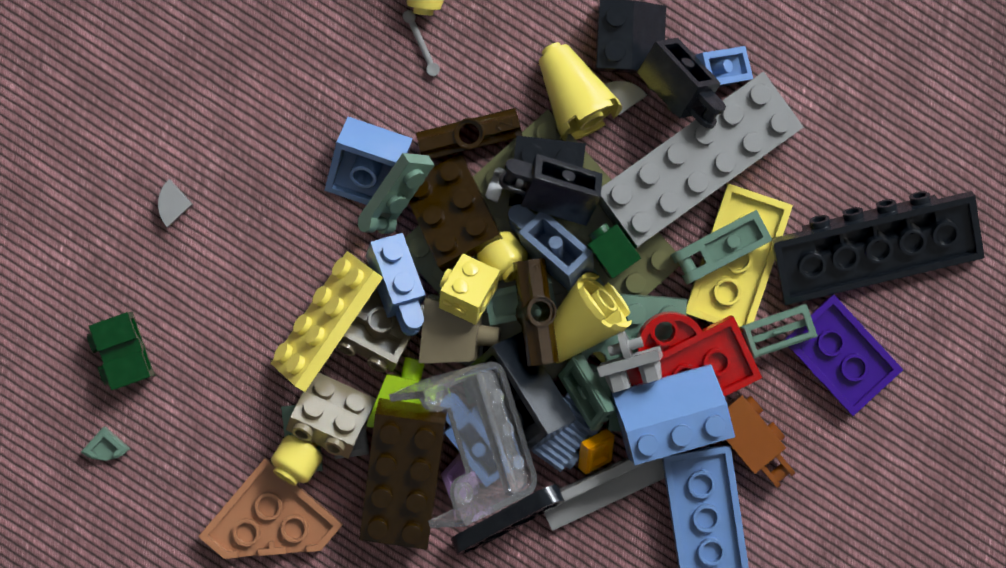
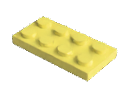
[686,183,793,333]
[270,251,383,392]

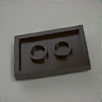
[409,153,503,272]

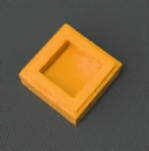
[578,429,614,474]

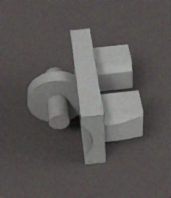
[597,331,663,393]

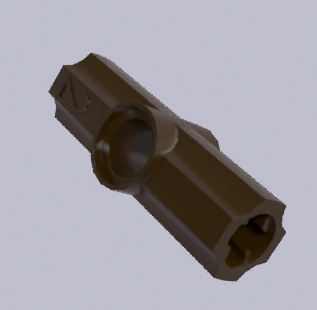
[416,108,522,160]
[513,258,559,366]

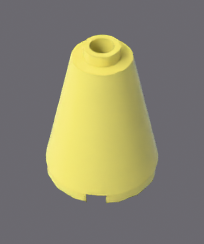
[539,42,622,141]
[553,272,632,363]

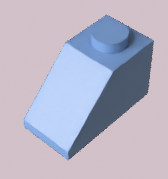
[695,46,753,88]

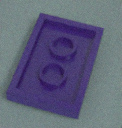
[782,294,903,416]

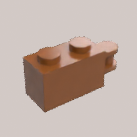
[725,394,795,489]

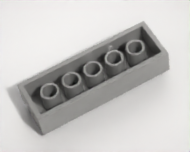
[598,71,804,248]

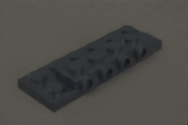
[771,191,985,305]

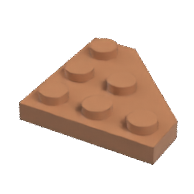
[198,458,343,559]

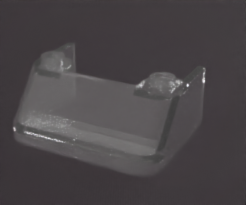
[389,362,537,528]

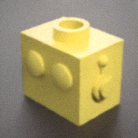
[439,253,500,325]

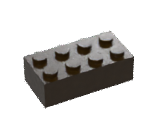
[359,398,448,550]

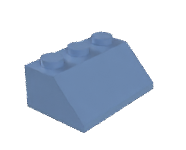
[611,364,735,465]

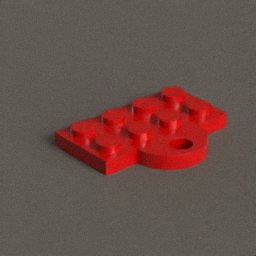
[627,311,762,397]

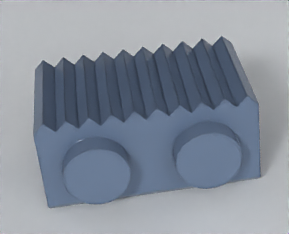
[532,392,600,472]

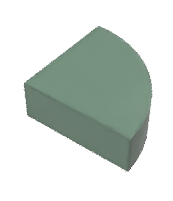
[81,426,130,460]

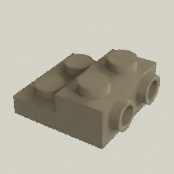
[336,288,424,373]
[286,373,376,458]

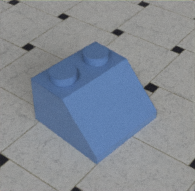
[324,117,413,205]

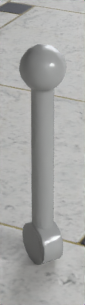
[402,10,440,76]

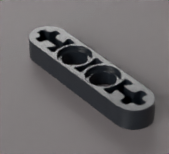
[451,484,565,555]

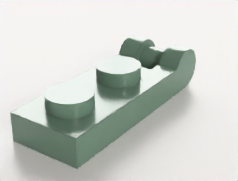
[358,153,435,234]
[671,210,772,285]

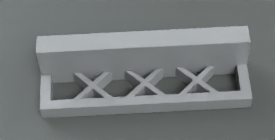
[544,457,665,531]

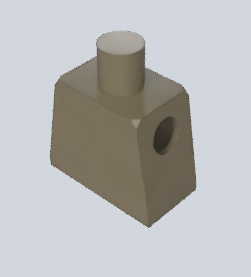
[419,294,501,364]

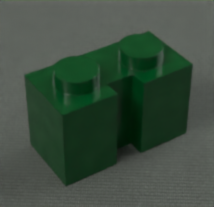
[586,223,641,279]
[87,311,155,391]

